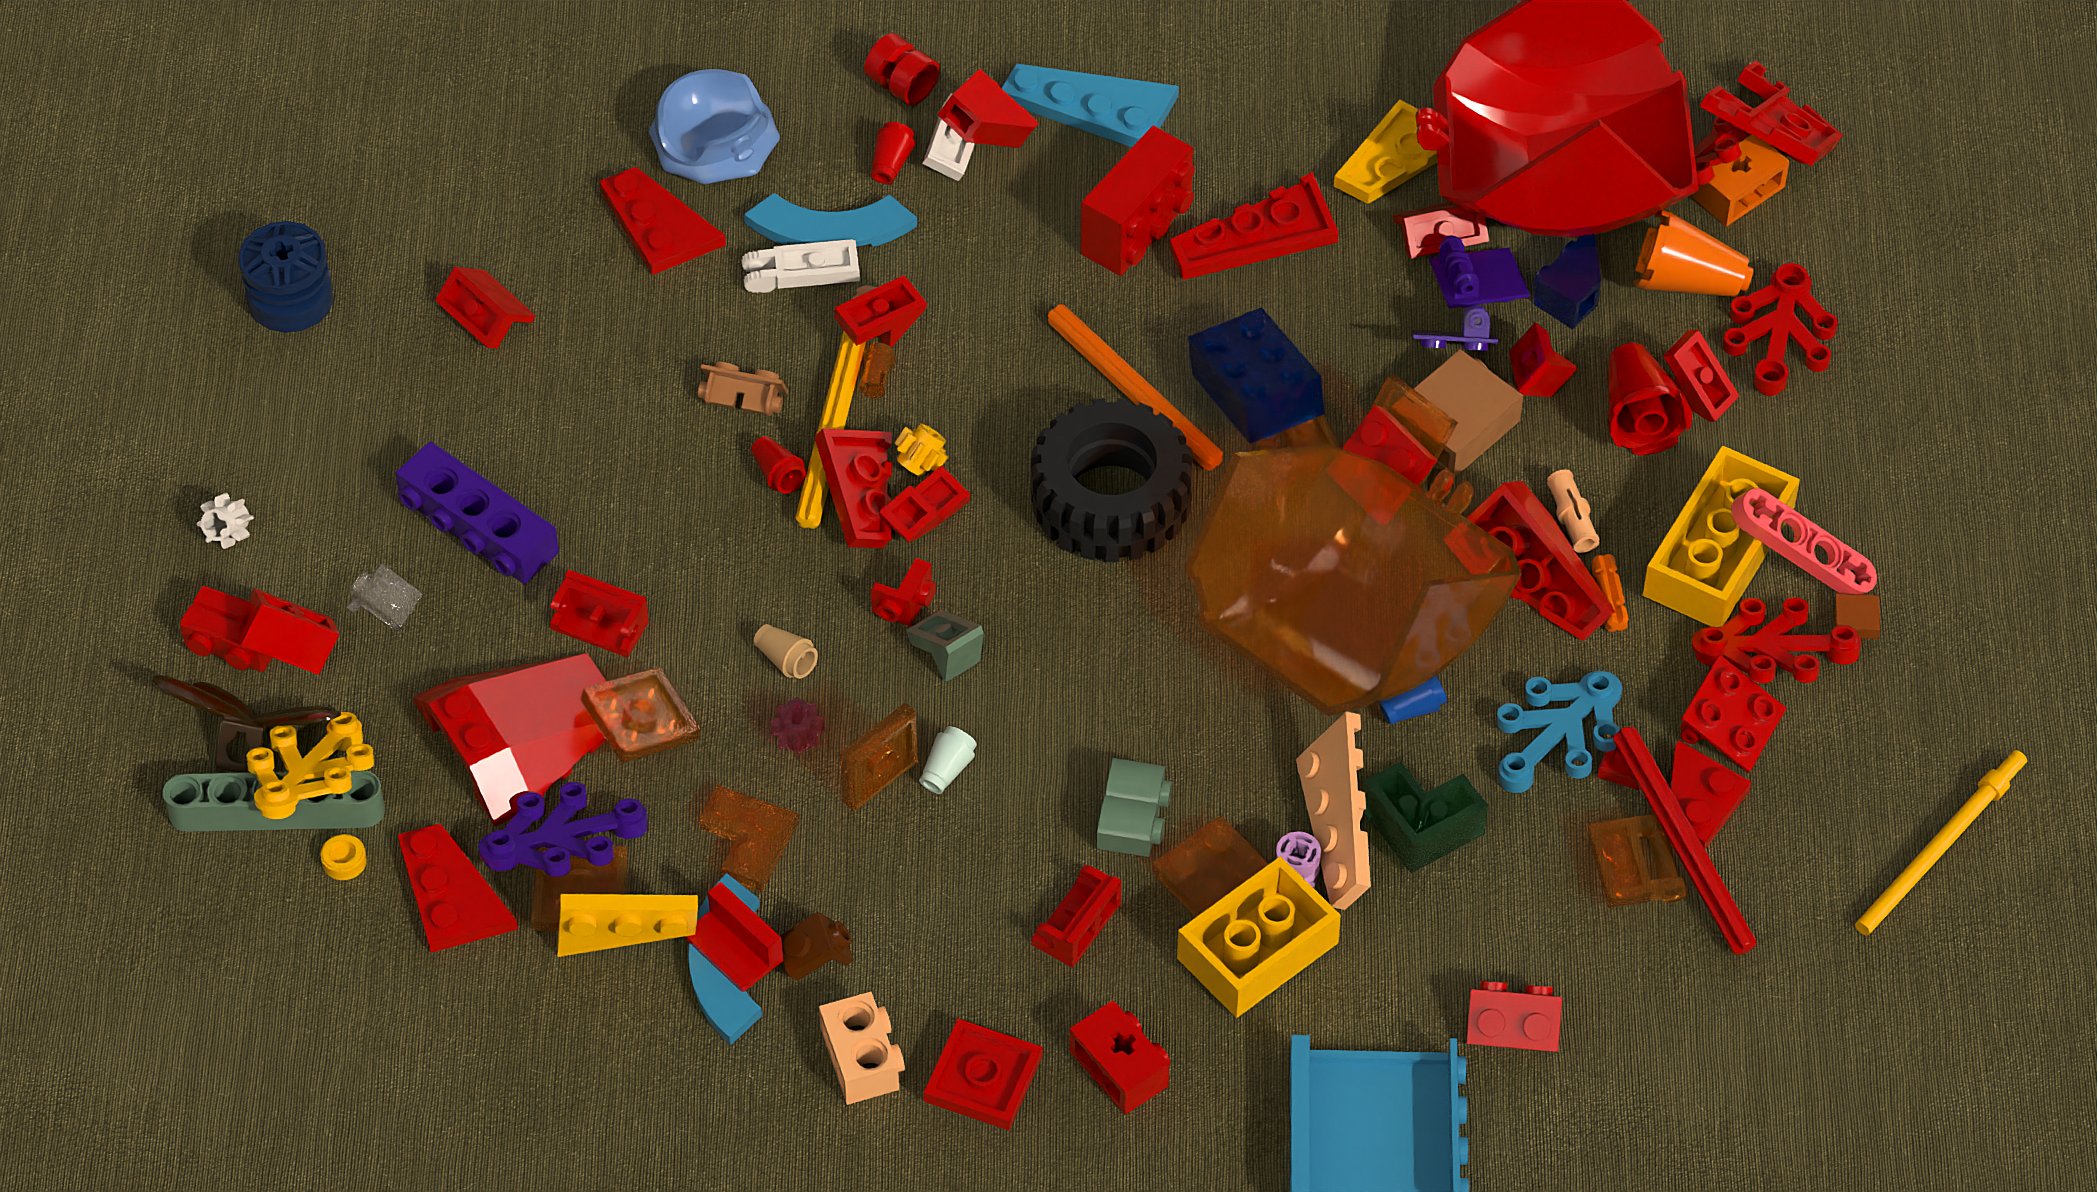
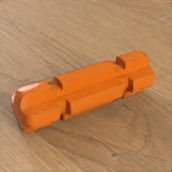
[1591,554,1629,632]

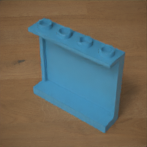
[1290,1035,1469,1192]

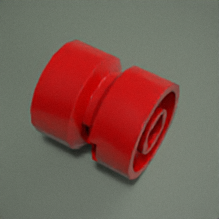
[864,33,940,106]

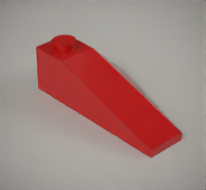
[1444,481,1615,641]

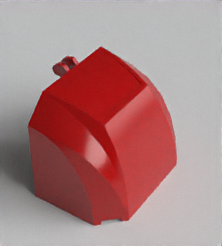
[1415,0,1699,238]

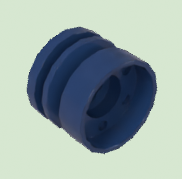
[239,221,334,333]

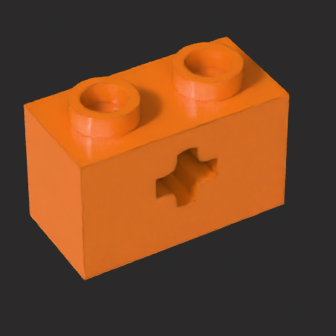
[1692,135,1789,227]

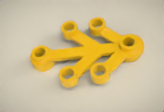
[247,712,374,819]

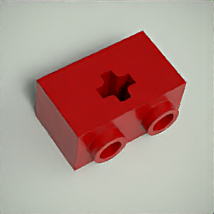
[1069,1000,1171,1115]

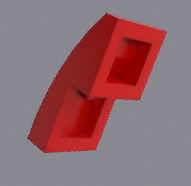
[879,465,970,543]

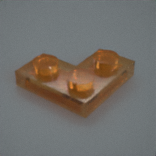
[699,785,799,892]

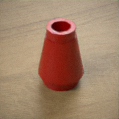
[871,122,915,185]
[751,436,806,494]

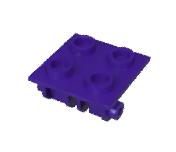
[1429,235,1529,309]
[1412,305,1498,351]

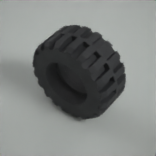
[1031,398,1193,562]

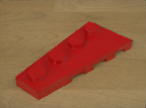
[1170,172,1339,280]

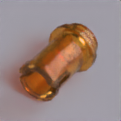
[859,343,896,398]

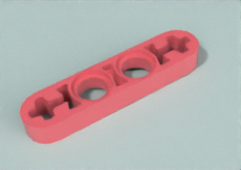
[1731,488,1877,595]

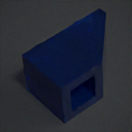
[1534,234,1601,330]

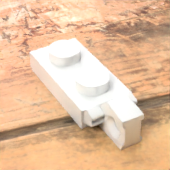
[922,78,975,181]

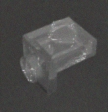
[346,563,423,631]

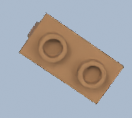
[698,361,788,416]

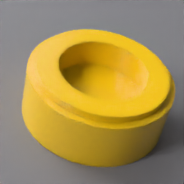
[320,834,367,880]

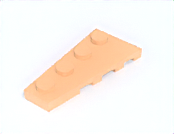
[1296,711,1371,910]

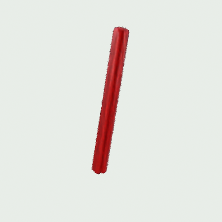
[1613,727,1756,955]

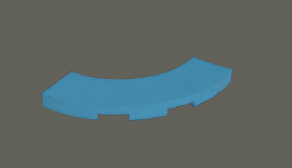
[744,193,917,247]
[688,873,762,1045]

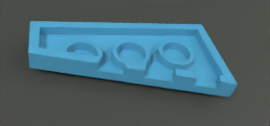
[1002,64,1179,147]

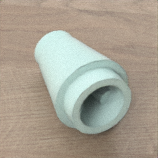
[919,726,977,794]

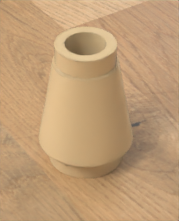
[754,624,818,679]

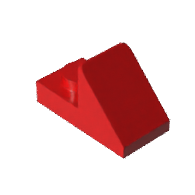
[834,275,927,349]
[1508,322,1577,397]
[1663,330,1740,422]

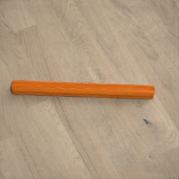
[1048,304,1223,471]

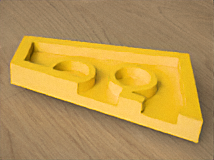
[1334,100,1437,204]
[557,894,698,957]

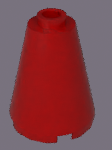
[1608,343,1692,456]

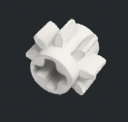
[197,493,254,549]

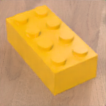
[1643,445,1800,628]

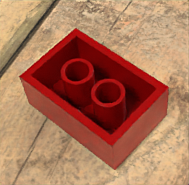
[1081,125,1195,277]

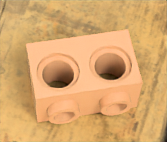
[819,992,905,1105]

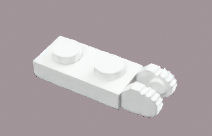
[742,239,860,293]

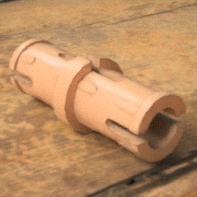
[1547,469,1600,553]

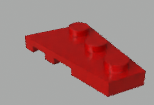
[599,167,726,275]
[814,428,892,549]
[397,823,518,953]

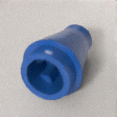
[1379,671,1447,725]

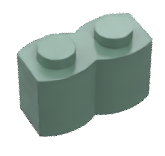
[1097,758,1173,857]

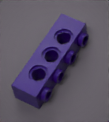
[395,441,559,585]

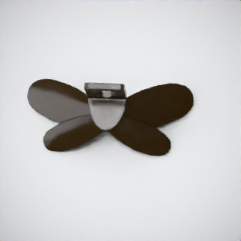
[152,675,341,773]

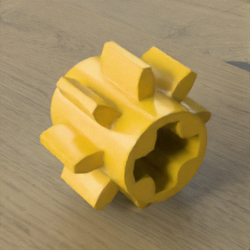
[895,423,948,476]

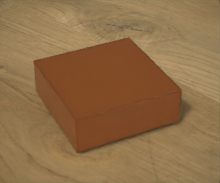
[1834,593,1880,639]

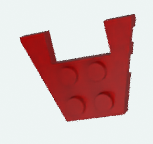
[1699,60,1843,166]

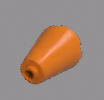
[1634,210,1754,297]

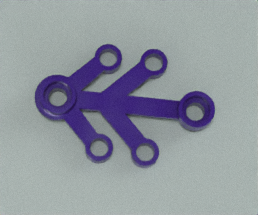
[478,782,648,877]

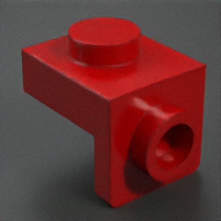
[871,558,936,627]

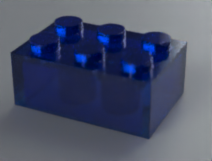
[1188,307,1324,444]

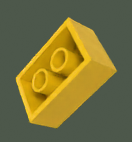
[1177,856,1341,1018]

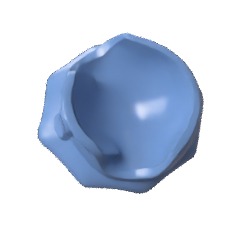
[649,69,780,184]

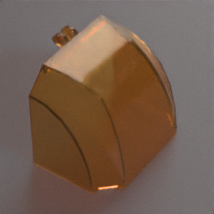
[1185,445,1522,716]

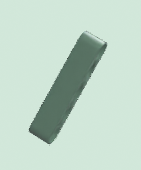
[163,770,386,832]

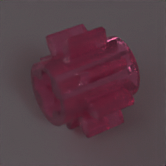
[770,697,825,754]

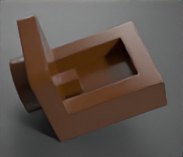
[780,912,854,981]

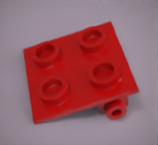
[1680,655,1787,773]

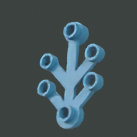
[1497,671,1622,793]

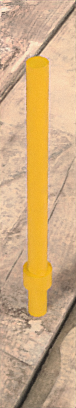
[1855,750,2027,936]

